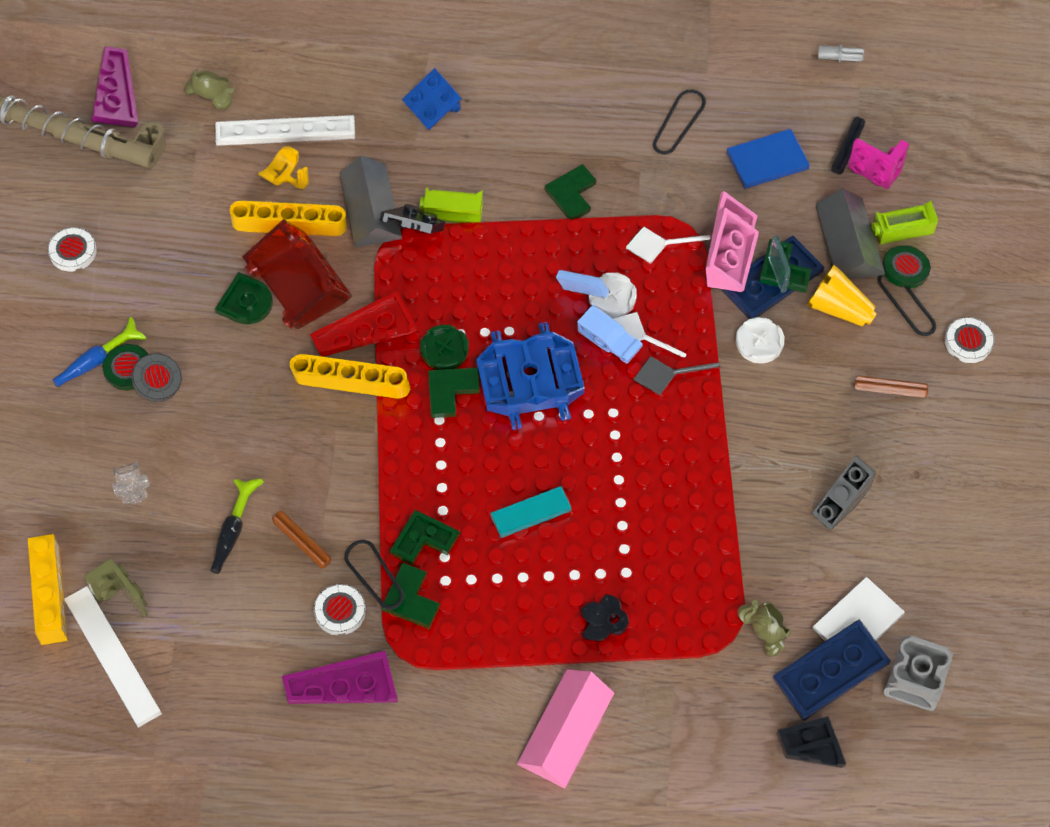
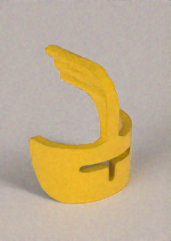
[257,146,309,189]

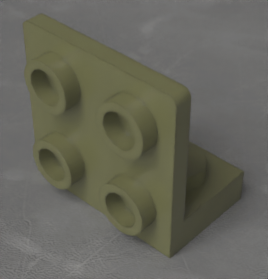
[84,558,148,618]

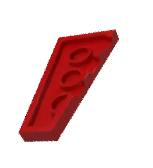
[310,291,418,357]

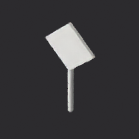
[626,227,711,264]
[612,312,686,358]

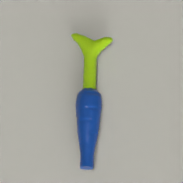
[53,317,146,387]

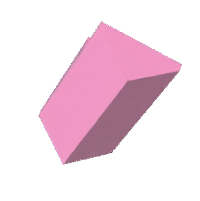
[706,191,759,292]
[517,669,614,789]

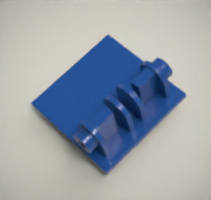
[402,68,462,130]

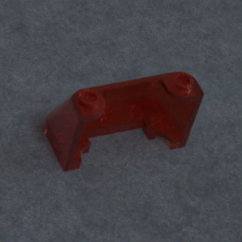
[242,219,352,329]

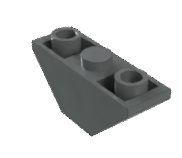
[812,456,876,530]

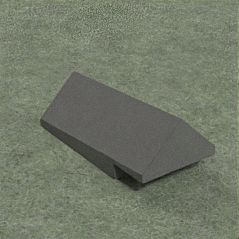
[340,155,402,248]
[816,188,885,279]

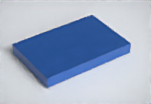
[727,129,810,189]

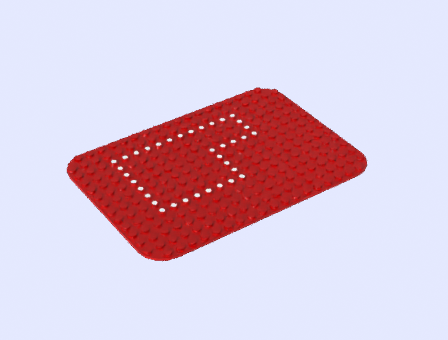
[374,215,745,670]

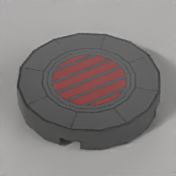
[131,353,182,402]

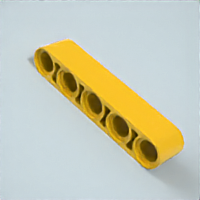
[229,201,347,236]
[289,354,410,398]

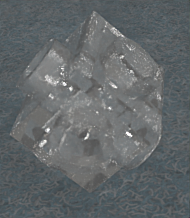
[112,462,151,505]

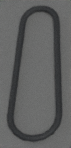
[653,89,706,155]
[344,540,404,610]

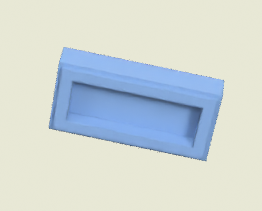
[556,270,609,298]

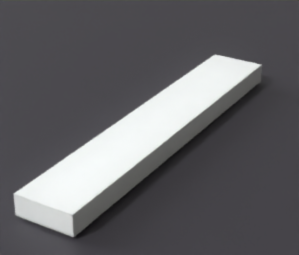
[216,115,355,146]
[64,586,161,728]

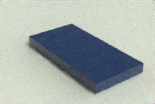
[720,235,824,319]
[773,619,891,721]

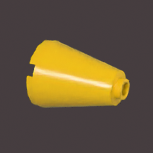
[807,264,877,327]

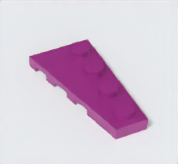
[91,46,138,128]
[282,651,398,704]

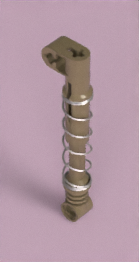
[0,95,166,169]

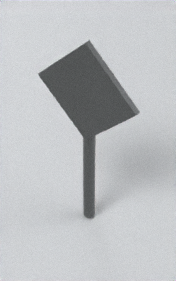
[634,357,720,395]

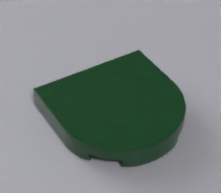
[215,272,273,324]

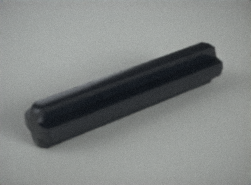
[831,116,865,175]

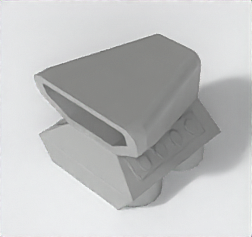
[884,635,953,711]

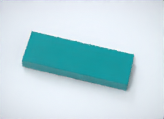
[491,486,571,538]

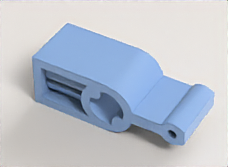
[577,305,643,364]

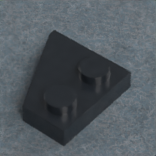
[380,204,445,234]
[777,716,846,768]

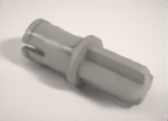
[818,44,864,63]

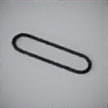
[878,275,936,336]

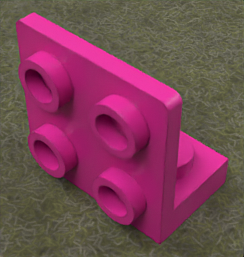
[848,138,909,190]

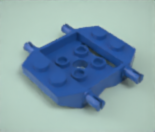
[477,322,585,430]

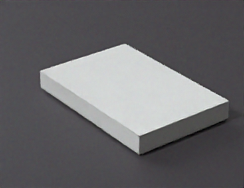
[812,577,905,641]

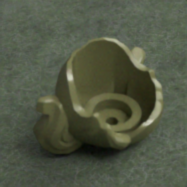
[184,69,234,110]
[738,599,791,657]

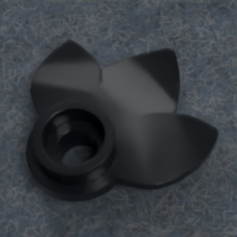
[580,594,629,641]

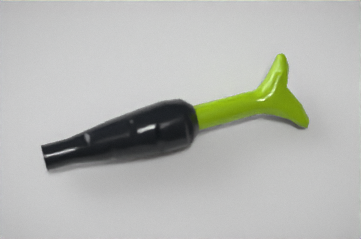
[210,479,264,574]

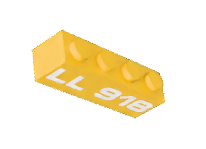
[28,534,68,645]

